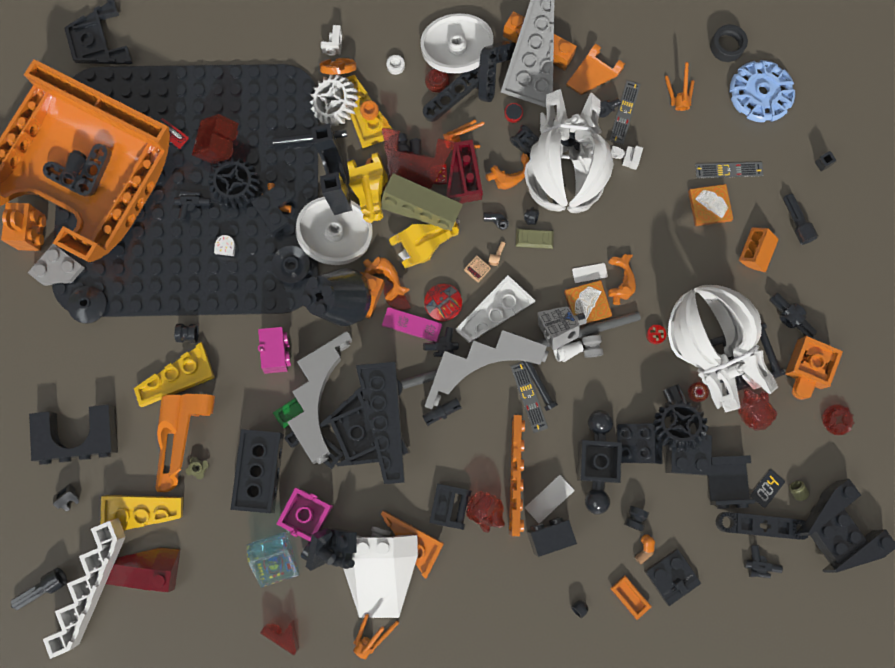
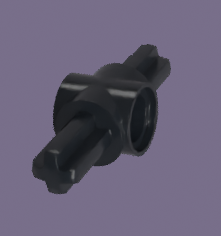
[769,293,817,338]

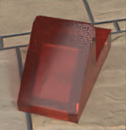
[260,620,299,655]

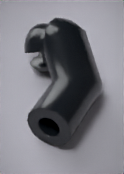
[484,212,509,230]

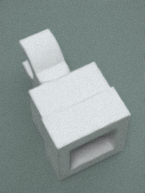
[611,146,643,170]

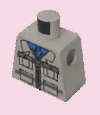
[538,307,587,350]

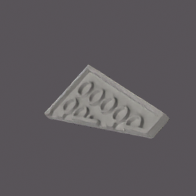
[501,0,554,107]

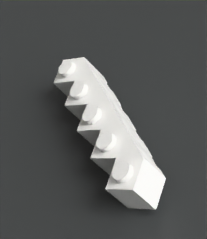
[43,518,126,659]

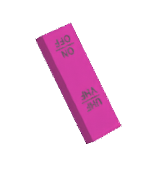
[382,307,442,342]

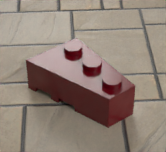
[446,139,483,203]

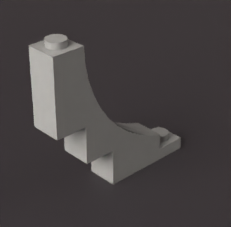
[424,330,549,409]
[287,331,352,465]

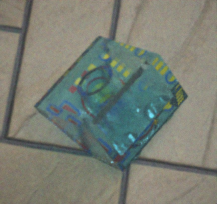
[247,532,299,588]

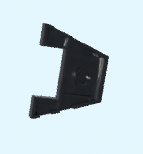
[64,0,133,64]

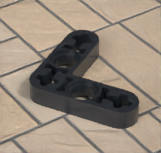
[478,41,516,102]
[43,144,112,196]

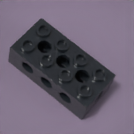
[230,429,284,514]

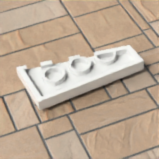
[456,275,535,343]

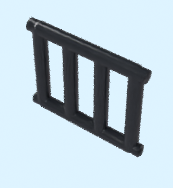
[710,322,785,395]

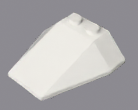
[343,535,418,618]

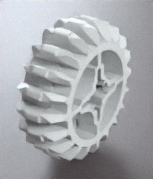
[310,75,359,126]

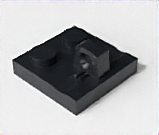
[644,549,702,606]

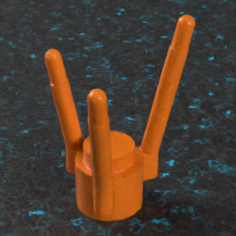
[665,62,694,111]
[443,119,485,151]
[353,614,399,660]

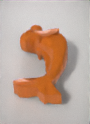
[485,153,529,190]
[608,254,636,305]
[363,257,409,301]

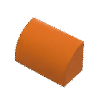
[739,227,779,272]

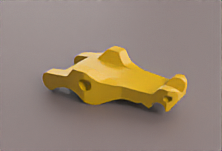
[347,152,388,223]
[389,221,459,268]

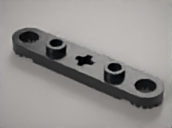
[715,512,810,540]

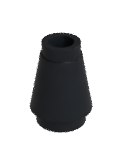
[63,150,87,180]

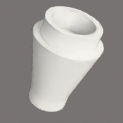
[553,341,583,362]

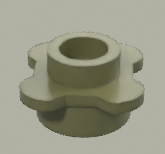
[186,457,209,479]

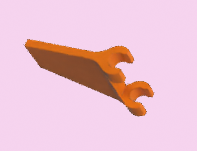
[566,43,625,95]

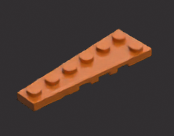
[509,415,525,536]

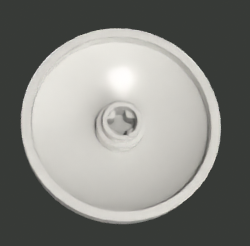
[420,13,494,73]
[296,197,372,265]

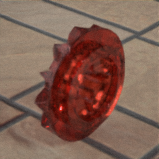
[822,405,855,435]

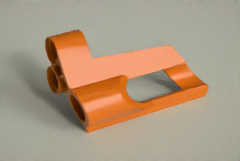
[155,394,215,492]

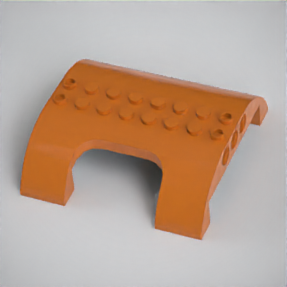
[0,59,170,262]

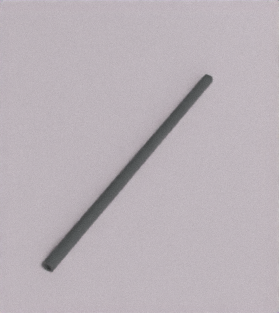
[401,311,641,389]

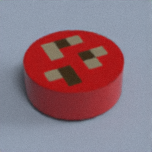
[646,325,666,344]

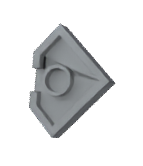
[28,244,84,286]

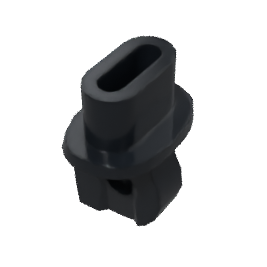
[599,98,621,118]

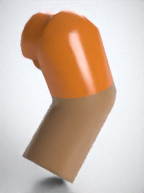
[634,534,655,565]

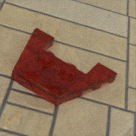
[382,127,455,189]

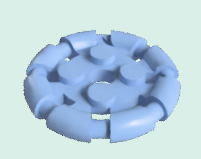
[729,60,795,123]

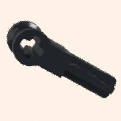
[510,125,539,157]

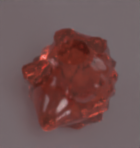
[738,389,777,431]
[466,491,505,533]

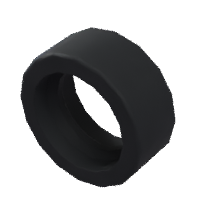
[710,24,748,62]

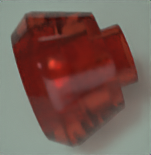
[425,68,450,93]

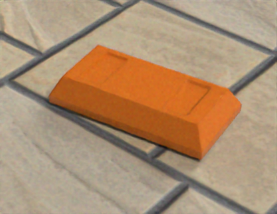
[610,575,652,620]

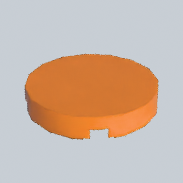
[320,58,356,75]

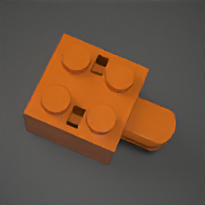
[1,202,46,251]
[785,336,843,400]

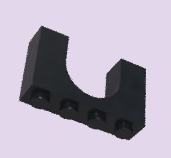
[311,123,353,215]
[29,404,118,465]

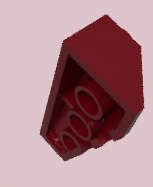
[106,547,181,592]

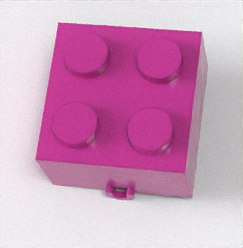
[258,327,291,374]
[277,488,334,542]

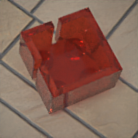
[192,114,239,164]

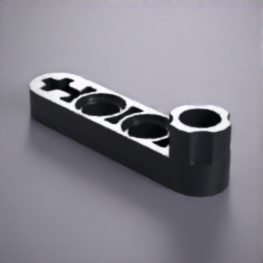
[423,68,480,122]

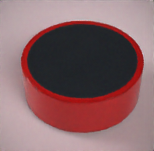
[504,103,523,123]

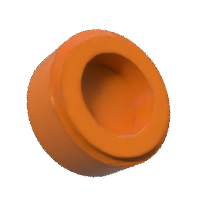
[360,100,379,120]

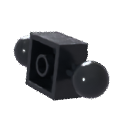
[577,410,622,515]

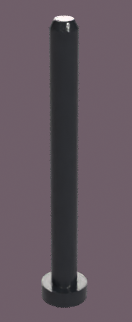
[512,332,558,411]

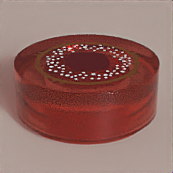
[688,382,709,402]

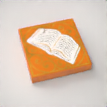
[688,184,733,226]
[564,280,612,326]

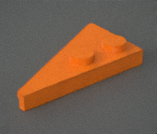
[381,511,444,579]

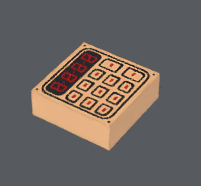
[464,256,491,283]

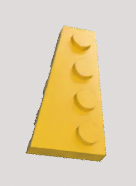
[342,75,397,149]
[134,342,215,407]
[100,495,183,531]

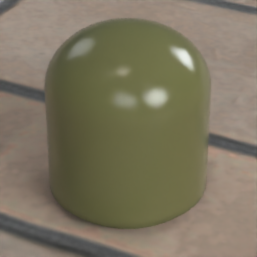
[789,481,809,501]

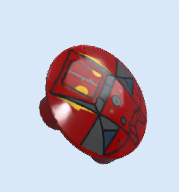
[424,284,462,322]

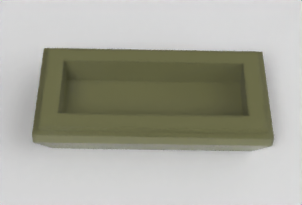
[516,228,554,249]

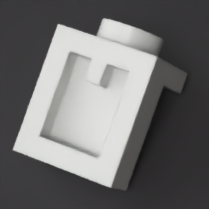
[321,25,343,56]

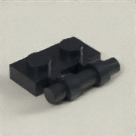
[329,528,357,569]

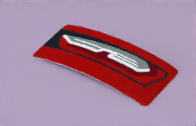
[159,118,189,149]

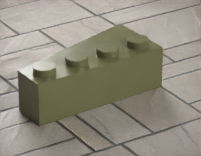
[381,173,463,231]

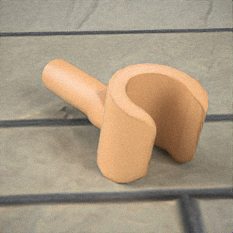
[488,242,506,266]

